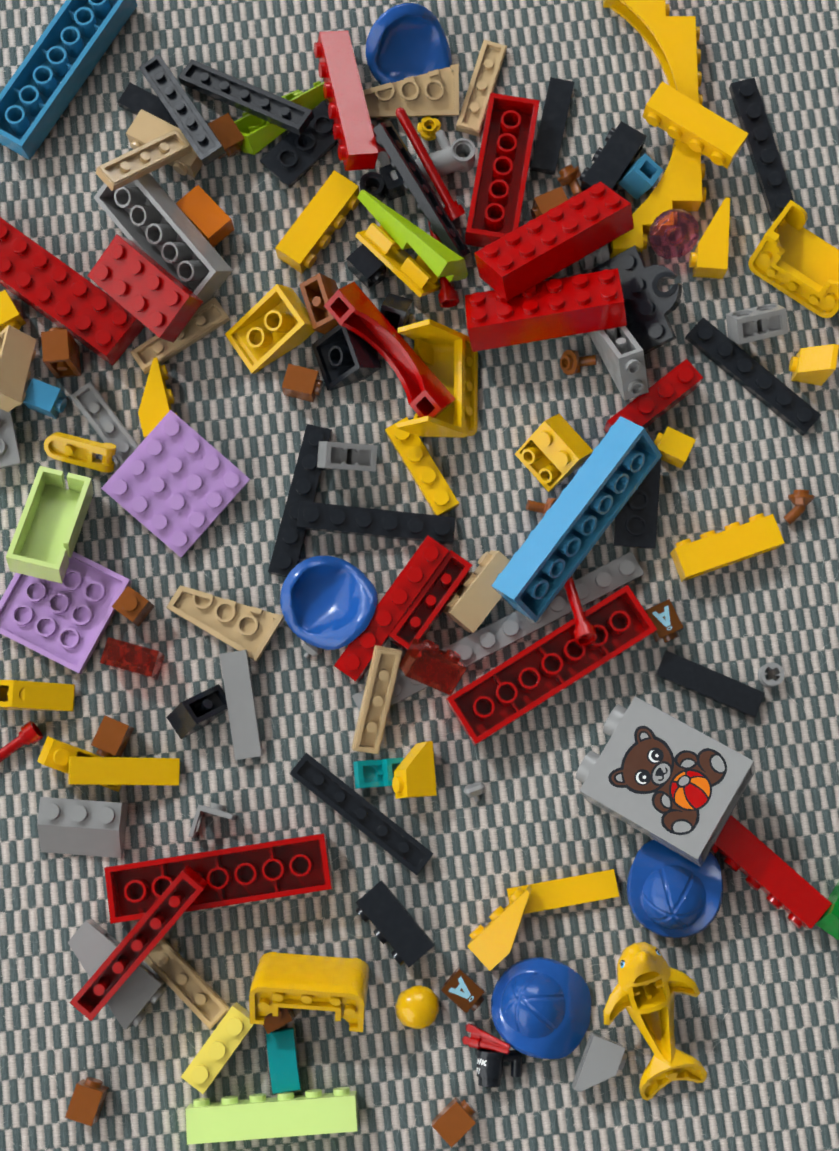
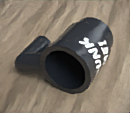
[476,1048,522,1087]

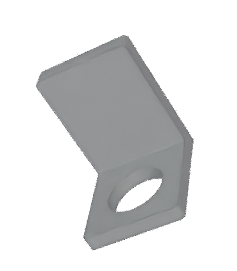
[189,802,237,838]

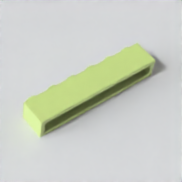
[185,1087,359,1145]

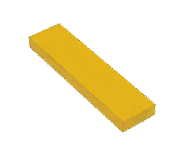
[68,756,180,786]
[506,869,619,914]

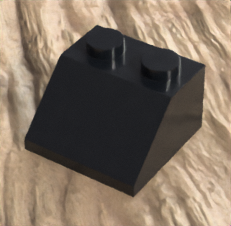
[312,324,382,391]

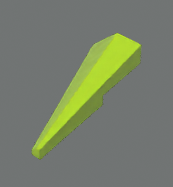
[234,81,325,155]
[357,189,468,282]

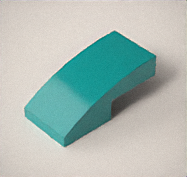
[353,758,404,789]
[266,1027,301,1094]

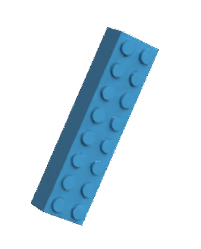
[0,0,137,160]
[491,416,662,623]

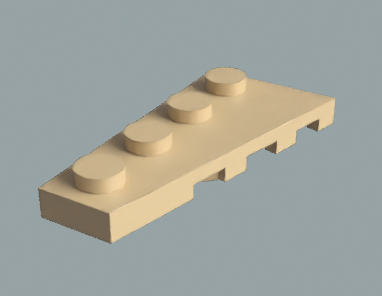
[363,63,459,118]
[166,585,284,662]

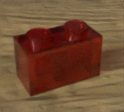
[100,637,165,680]
[399,638,467,696]

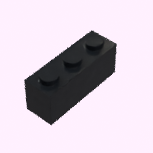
[579,121,647,192]
[356,880,434,967]

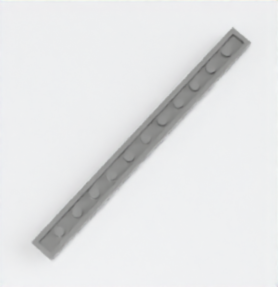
[352,551,644,711]

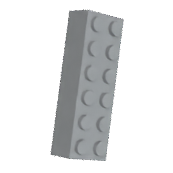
[94,173,233,307]

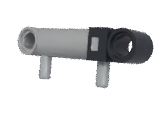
[359,130,476,202]

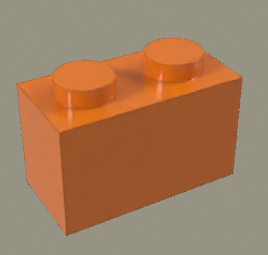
[176,185,234,247]

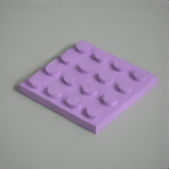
[101,410,251,558]
[0,551,132,674]

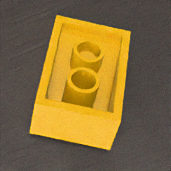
[225,284,315,374]

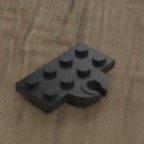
[591,245,682,355]

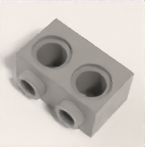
[726,303,788,345]
[317,441,378,472]

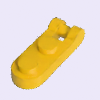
[44,432,116,473]

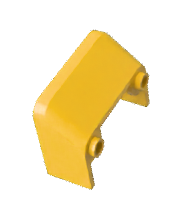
[396,319,478,438]

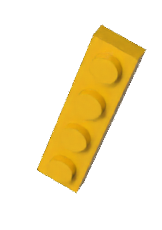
[385,417,459,516]

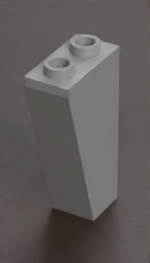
[588,326,649,401]
[68,919,165,1030]

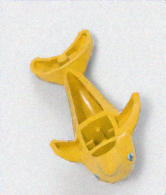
[603,942,707,1101]

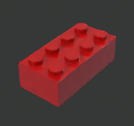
[88,234,203,343]

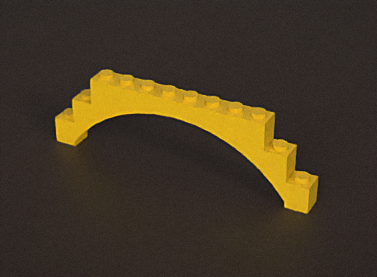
[603,0,706,258]

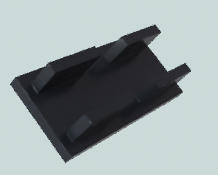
[260,100,338,188]
[613,458,661,549]

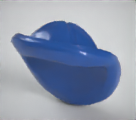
[366,3,452,85]
[280,556,378,650]
[627,840,723,939]
[491,957,591,1059]

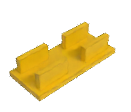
[355,222,441,297]

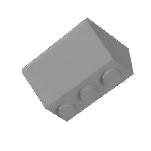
[37,797,129,858]

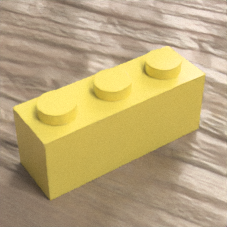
[181,1002,254,1094]

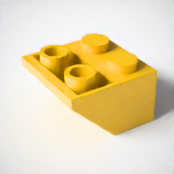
[515,414,593,492]

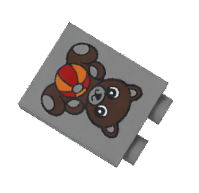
[575,697,755,867]

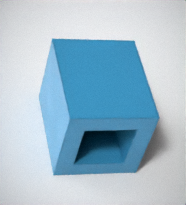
[618,153,663,200]
[23,378,67,419]

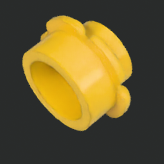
[417,116,441,141]

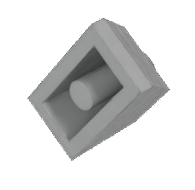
[572,1032,627,1092]

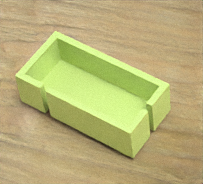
[6,466,94,583]

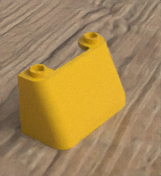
[748,200,839,318]
[249,952,369,1032]

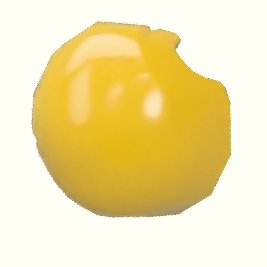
[395,985,440,1029]

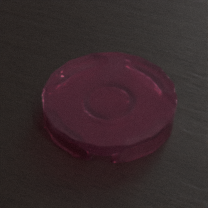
[648,209,699,259]

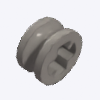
[757,662,784,687]

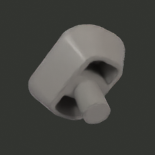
[303,642,322,658]
[464,782,484,802]

